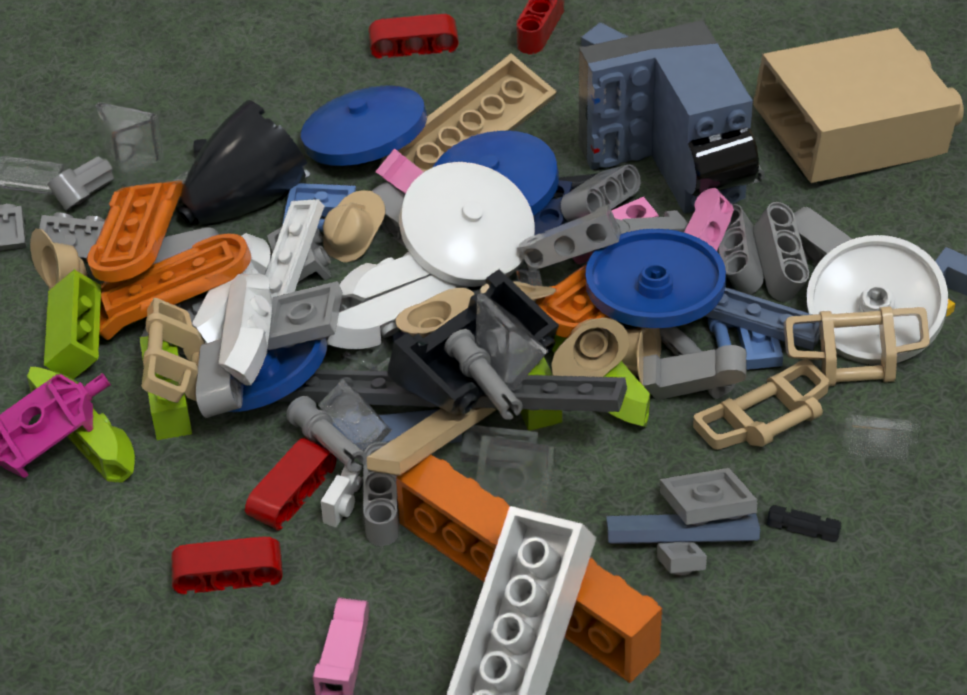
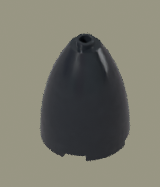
[178,100,310,225]

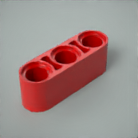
[517,0,564,54]
[368,14,459,59]
[245,438,337,531]
[171,537,283,594]

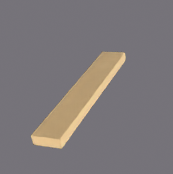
[367,407,497,476]

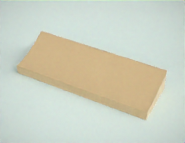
[380,54,557,172]

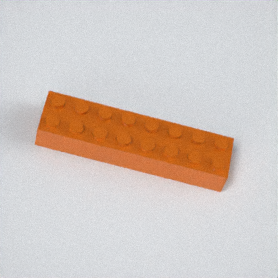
[396,454,662,683]

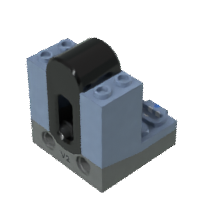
[579,20,759,214]

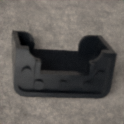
[387,269,559,415]

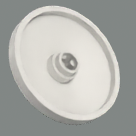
[399,162,535,287]
[807,235,948,365]

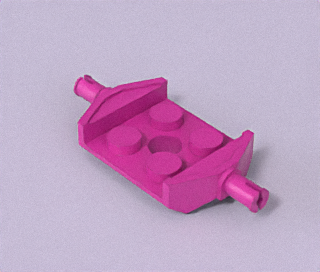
[0,373,111,478]

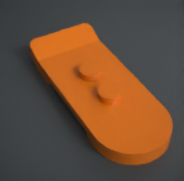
[87,180,183,282]
[99,234,251,340]
[536,263,614,338]

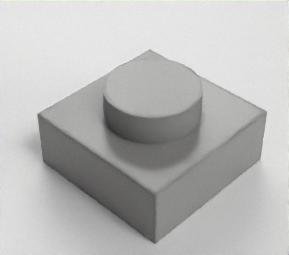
[657,542,707,575]

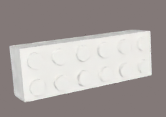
[446,506,596,695]

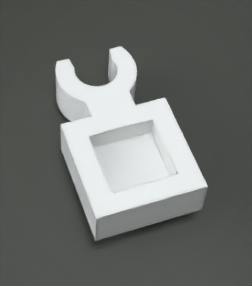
[321,464,363,527]

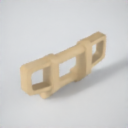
[142,298,205,403]
[784,306,930,386]
[693,359,829,450]

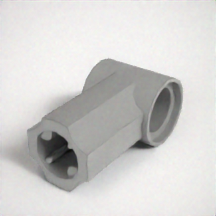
[47,156,114,212]

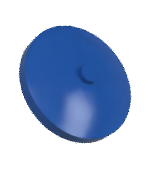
[301,86,427,166]
[433,130,559,216]
[586,229,726,328]
[229,338,327,412]

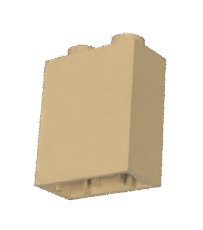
[753,28,964,183]

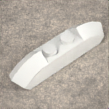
[192,233,271,344]
[340,251,432,311]
[218,274,273,385]
[327,275,469,349]

